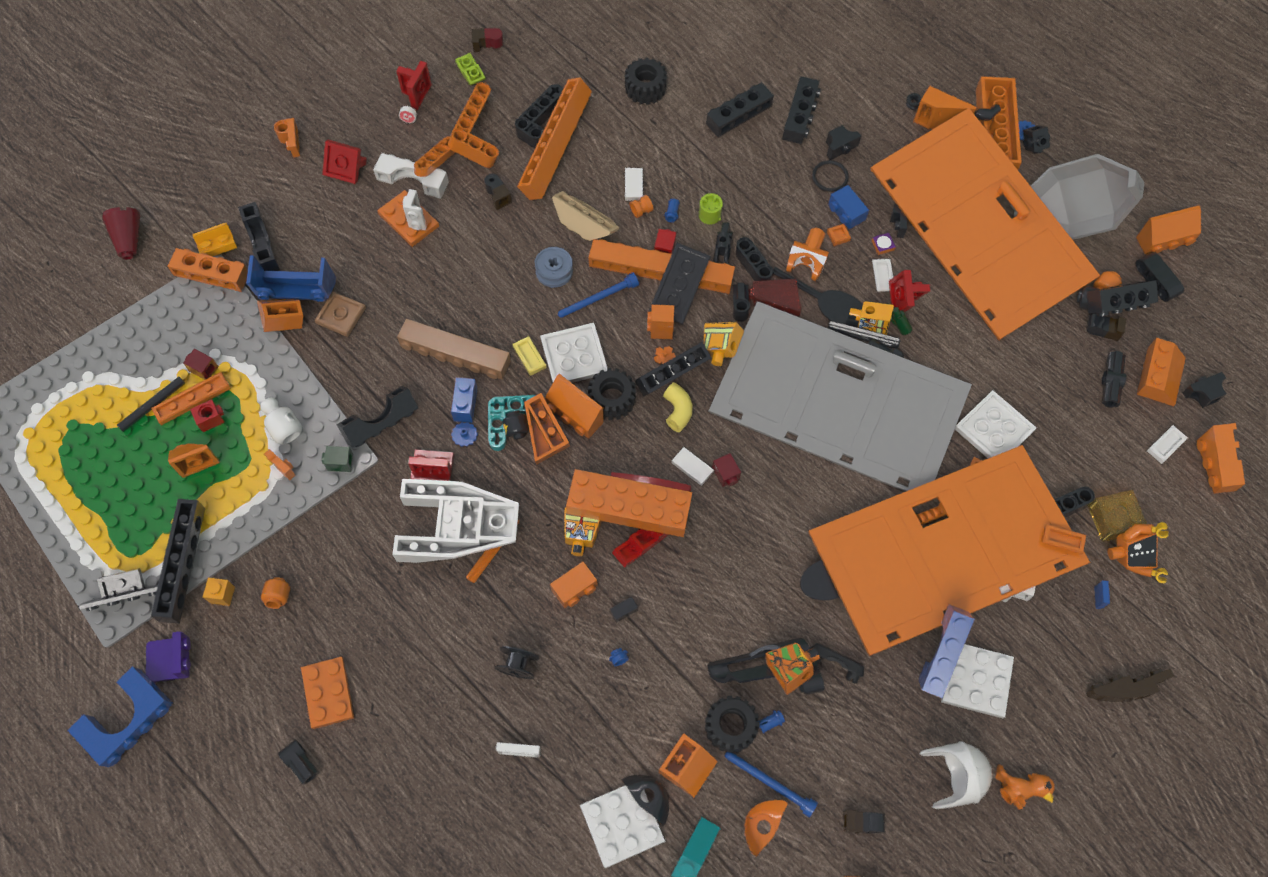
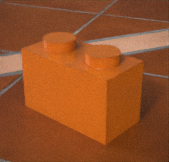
[647,305,674,339]
[550,562,598,608]

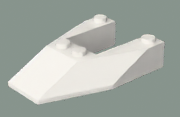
[393,479,519,563]

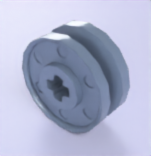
[535,247,573,288]

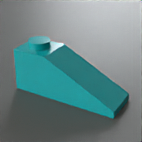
[671,817,720,877]

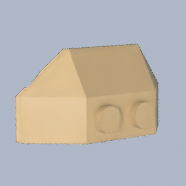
[552,191,619,241]

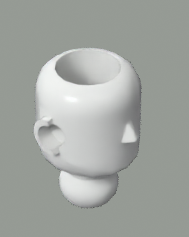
[260,397,302,445]

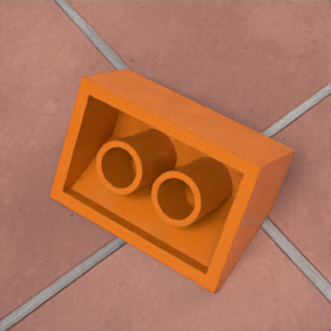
[1136,205,1201,255]
[1137,338,1186,406]
[545,374,603,439]

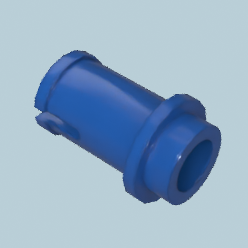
[664,199,680,222]
[758,710,785,734]

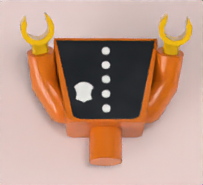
[1107,522,1169,583]

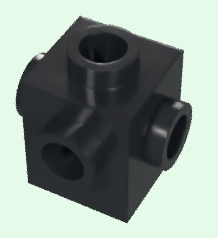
[1023,125,1050,154]

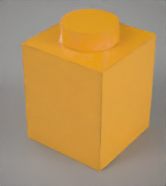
[203,577,235,606]

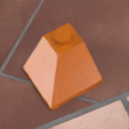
[168,444,220,478]

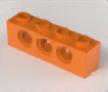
[167,248,248,292]

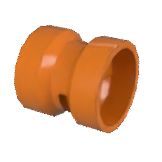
[630,195,654,218]

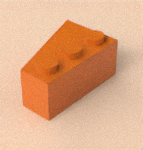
[524,393,570,465]

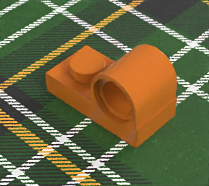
[274,118,300,157]

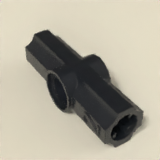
[1101,351,1127,408]

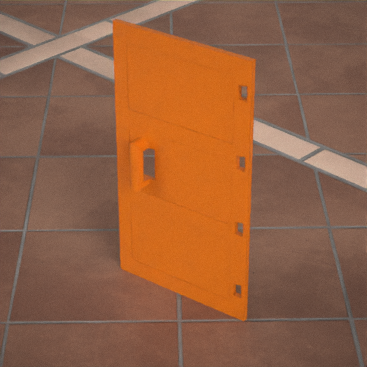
[870,108,1100,340]
[808,445,1090,656]

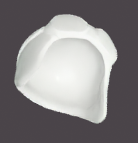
[919,741,992,809]

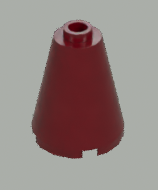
[102,207,140,260]

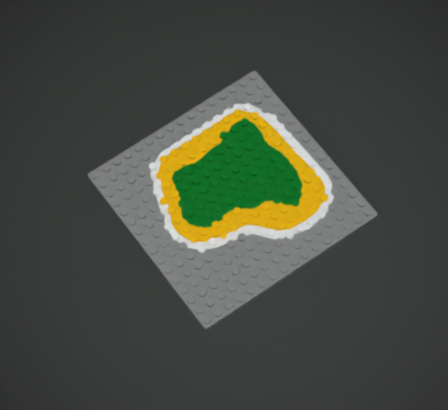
[0,254,378,648]

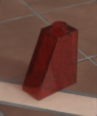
[749,279,801,317]

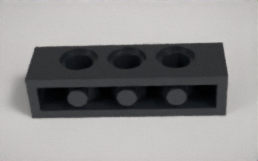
[782,76,821,144]
[706,82,774,138]
[1086,280,1158,316]
[635,342,711,397]

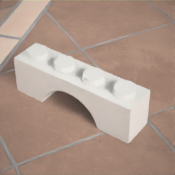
[373,153,449,199]

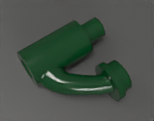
[890,307,913,335]

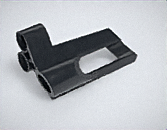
[707,638,825,695]

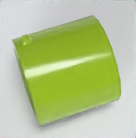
[699,193,723,225]

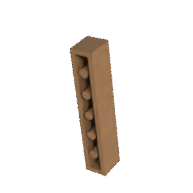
[397,319,511,380]

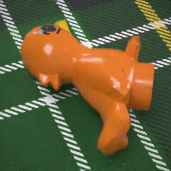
[995,764,1055,810]

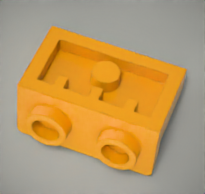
[192,222,237,257]

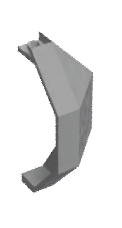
[1010,154,1144,240]

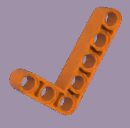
[448,82,499,168]

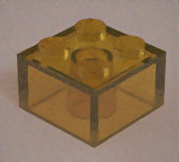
[1088,490,1147,542]

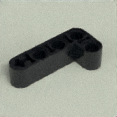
[515,84,563,148]

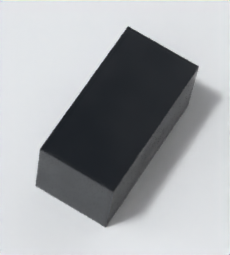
[610,597,638,623]

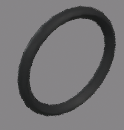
[812,160,849,192]

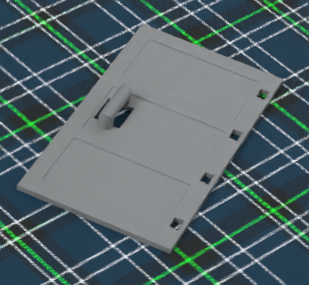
[709,301,972,492]

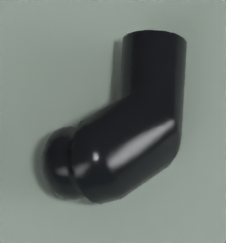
[974,104,1001,121]

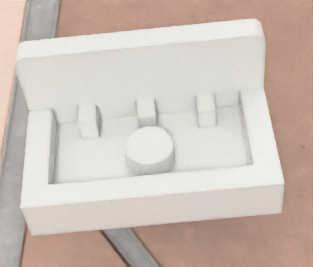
[403,189,427,230]

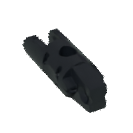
[713,223,733,264]

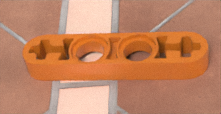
[414,136,455,177]

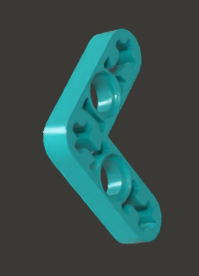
[488,395,536,451]

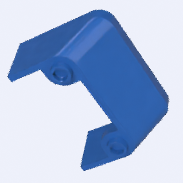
[246,255,336,302]

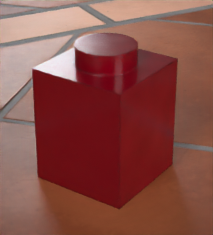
[183,348,219,380]
[712,453,741,487]

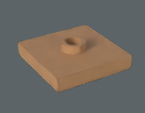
[314,292,366,337]

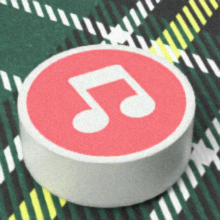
[399,106,417,123]

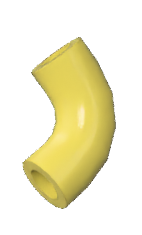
[663,382,693,432]

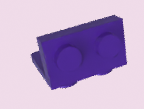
[146,631,191,682]

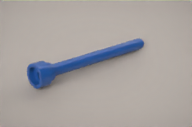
[558,273,639,318]
[725,751,818,818]

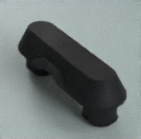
[810,643,864,684]

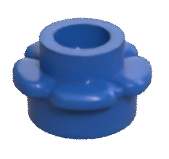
[609,648,629,666]

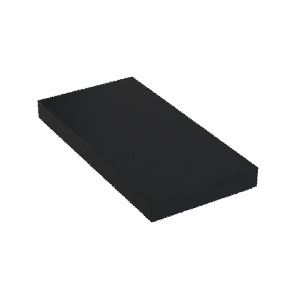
[649,243,711,324]

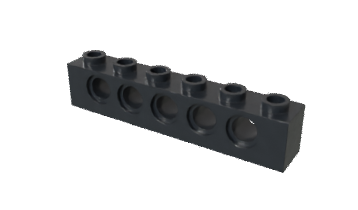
[151,499,205,624]

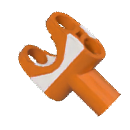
[786,228,829,281]

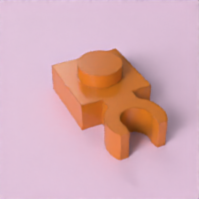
[264,449,296,480]

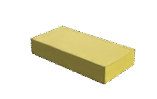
[513,336,546,376]

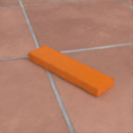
[151,372,231,425]

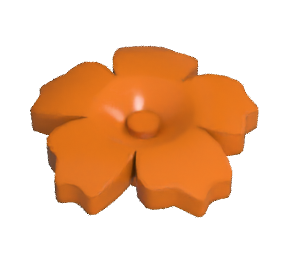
[654,346,676,364]

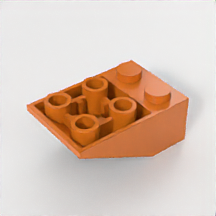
[913,86,977,129]

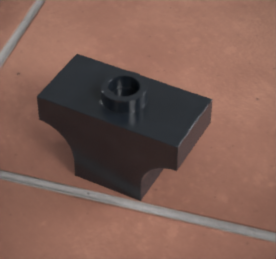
[826,125,861,160]
[1182,372,1227,408]

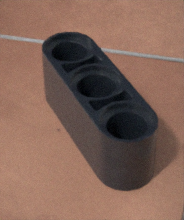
[735,237,773,287]
[1136,252,1184,302]
[1054,487,1095,518]

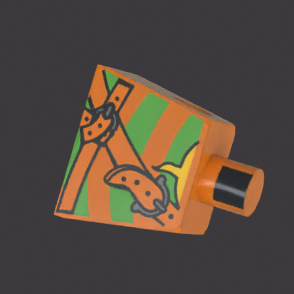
[766,643,820,695]

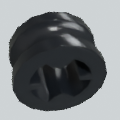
[906,93,922,110]

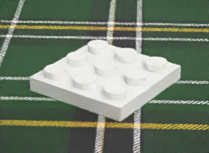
[540,323,607,383]
[955,390,1036,458]
[941,644,1014,718]
[580,785,665,868]

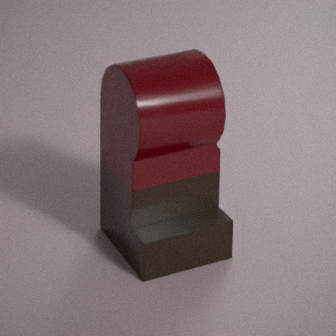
[471,28,504,52]

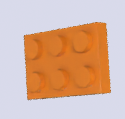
[377,190,439,247]
[301,657,354,729]

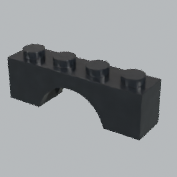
[238,202,280,271]
[336,386,418,447]

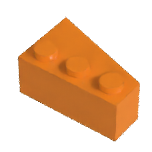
[1197,423,1245,494]

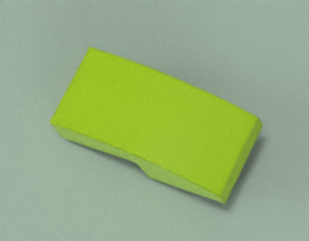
[455,53,486,86]

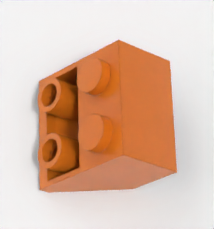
[257,299,303,332]
[659,733,718,798]

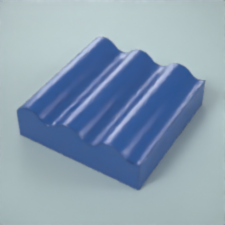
[1094,581,1110,609]

